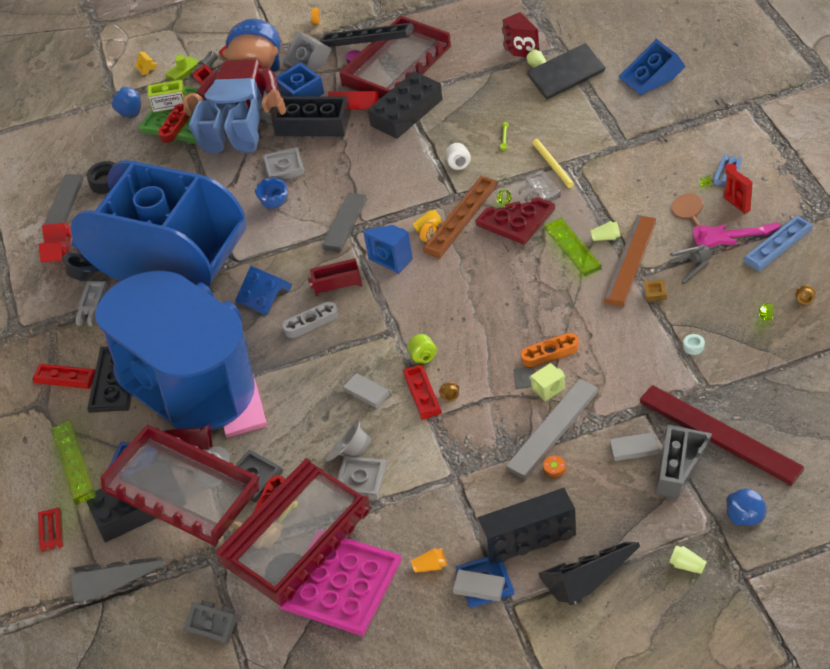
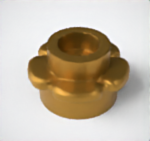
[795,285,816,305]
[439,382,459,402]

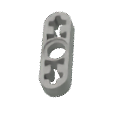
[283,302,338,338]

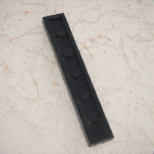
[320,23,414,47]

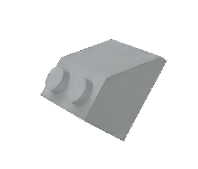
[283,31,332,72]

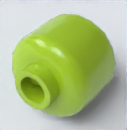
[407,334,437,365]

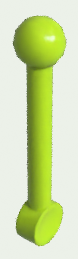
[500,122,509,151]

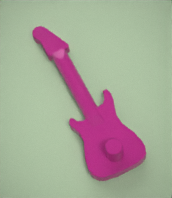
[693,222,780,248]

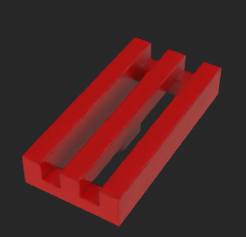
[38,507,63,552]

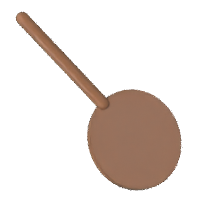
[672,193,703,226]

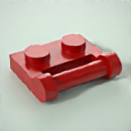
[723,164,753,214]

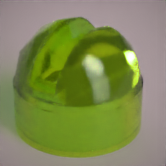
[497,189,512,205]
[759,303,774,320]

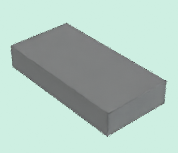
[343,373,390,409]
[610,432,658,461]
[453,570,505,602]

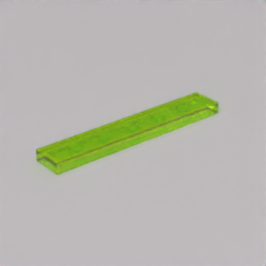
[51,420,96,505]

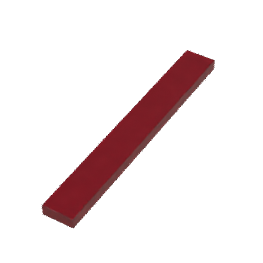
[640,385,804,486]

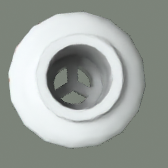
[445,143,471,170]

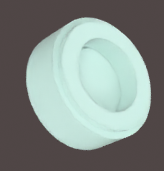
[683,334,705,355]

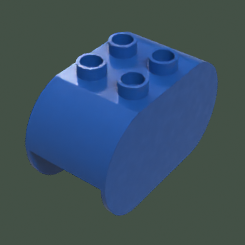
[71,160,246,288]
[96,271,255,430]

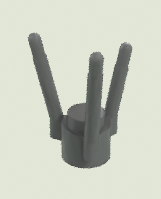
[668,244,711,283]

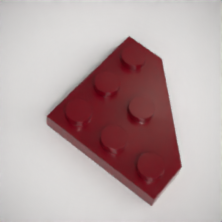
[475,197,555,245]

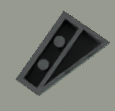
[655,425,712,499]

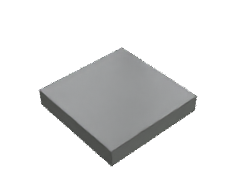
[263,147,305,180]
[334,456,387,500]

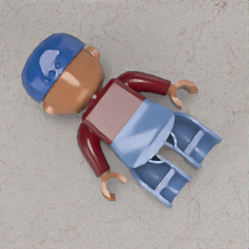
[183,18,286,154]

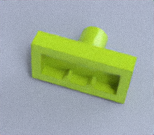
[165,54,199,81]

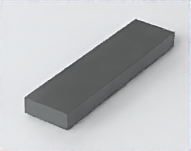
[44,174,84,225]
[322,192,367,252]

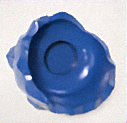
[111,87,141,118]
[255,177,288,209]
[726,488,767,526]

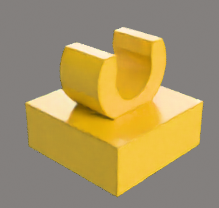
[135,52,157,75]

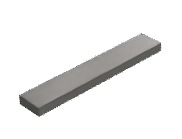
[506,379,598,480]

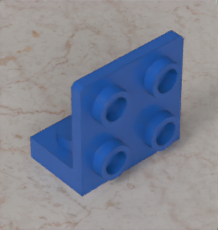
[235,266,292,315]

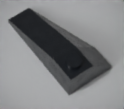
[538,542,640,605]

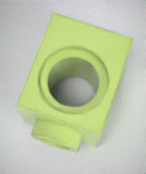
[531,363,565,402]

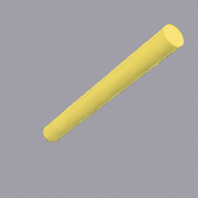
[532,139,574,188]

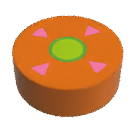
[543,456,566,478]

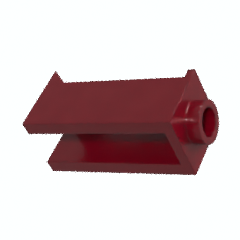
[308,258,363,296]
[158,423,213,454]

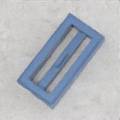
[714,154,742,186]

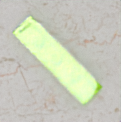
[545,217,602,277]

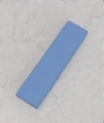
[744,215,813,272]

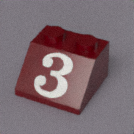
[502,12,540,57]

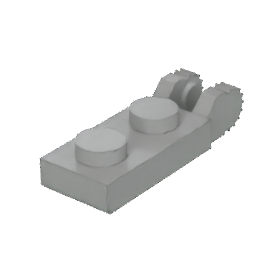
[75,281,108,326]

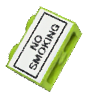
[148,80,187,112]

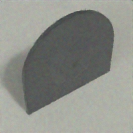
[514,367,536,389]

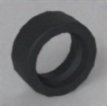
[86,161,116,194]

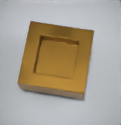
[643,280,667,302]

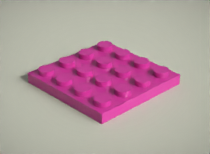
[278,530,402,637]

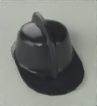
[62,253,100,281]

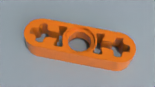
[521,333,579,367]

